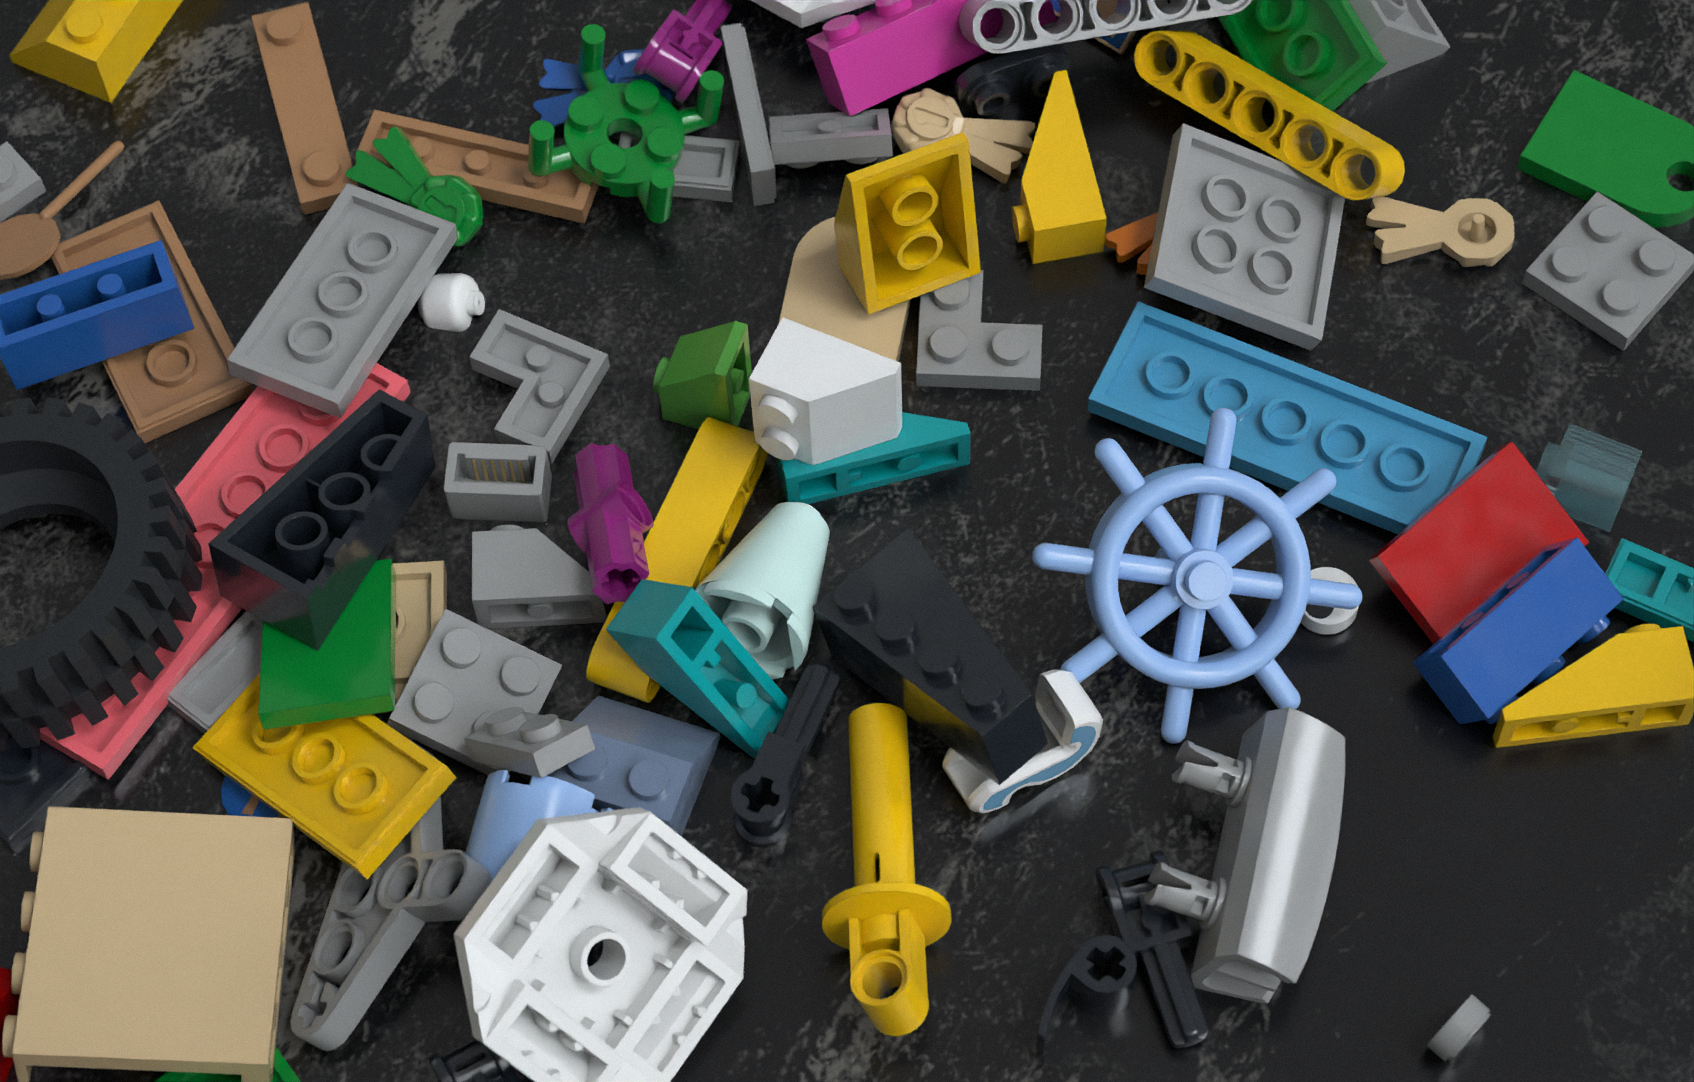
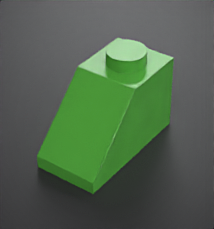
[653,321,752,429]

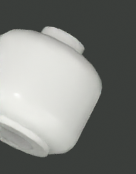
[418,273,485,332]

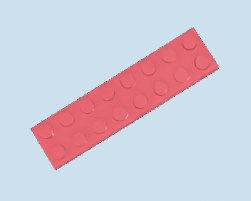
[40,363,411,780]

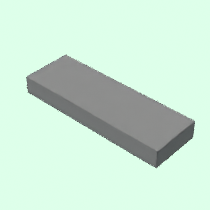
[721,23,777,206]

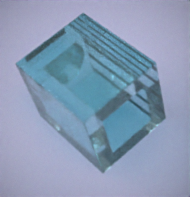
[1536,423,1642,532]

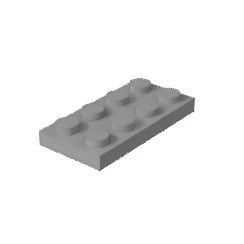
[227,183,457,418]

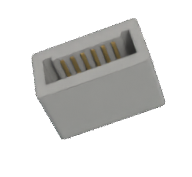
[444,442,552,522]

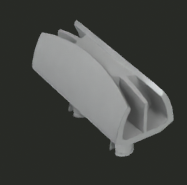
[1145,707,1345,1003]

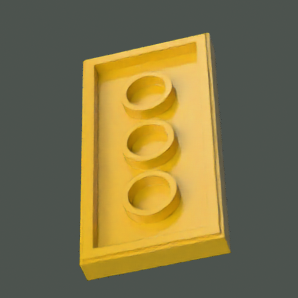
[192,673,456,880]

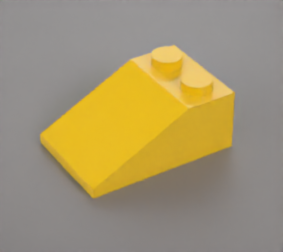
[834,132,981,315]

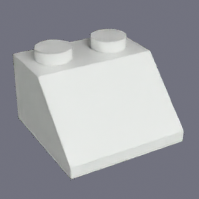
[749,317,902,466]

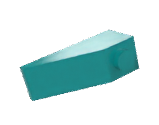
[773,412,971,504]
[606,579,790,759]

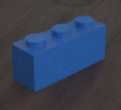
[0,240,195,390]
[1413,537,1624,724]

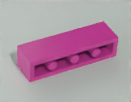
[806,0,1057,116]

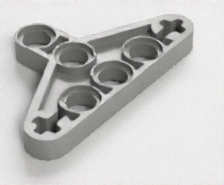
[291,740,491,1051]

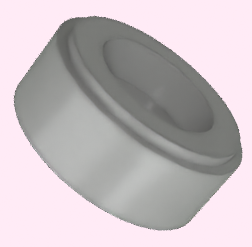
[1426,994,1491,1061]

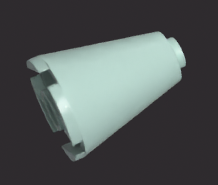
[694,502,830,680]

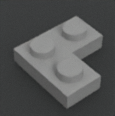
[916,270,1043,391]
[469,309,610,465]

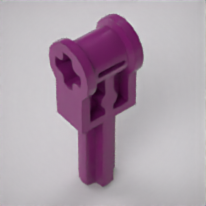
[632,0,732,104]

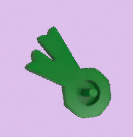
[345,126,483,248]

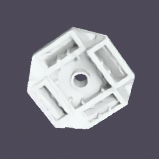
[454,807,747,1082]

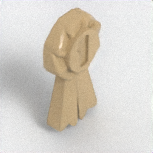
[890,88,1035,183]
[1366,197,1514,267]

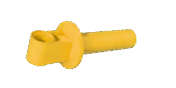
[822,703,951,1036]

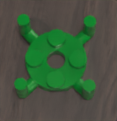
[528,24,724,224]

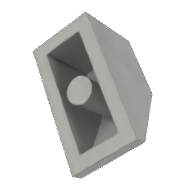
[472,525,607,629]

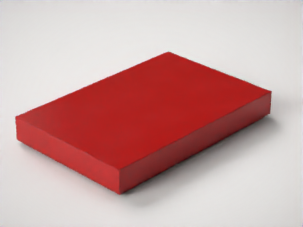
[1369,441,1589,644]

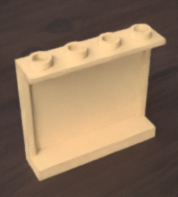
[2,807,295,1082]

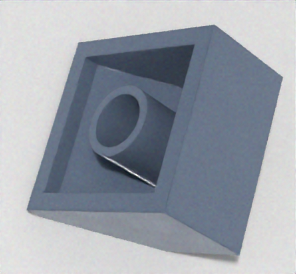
[547,696,720,837]

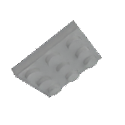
[1144,123,1345,350]

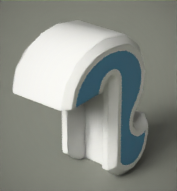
[943,669,1103,813]

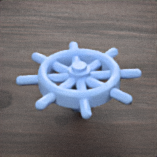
[1032,408,1362,744]

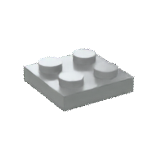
[1522,192,1694,351]
[387,609,562,775]

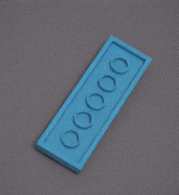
[1088,301,1487,534]

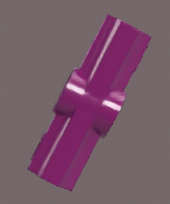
[567,443,653,604]

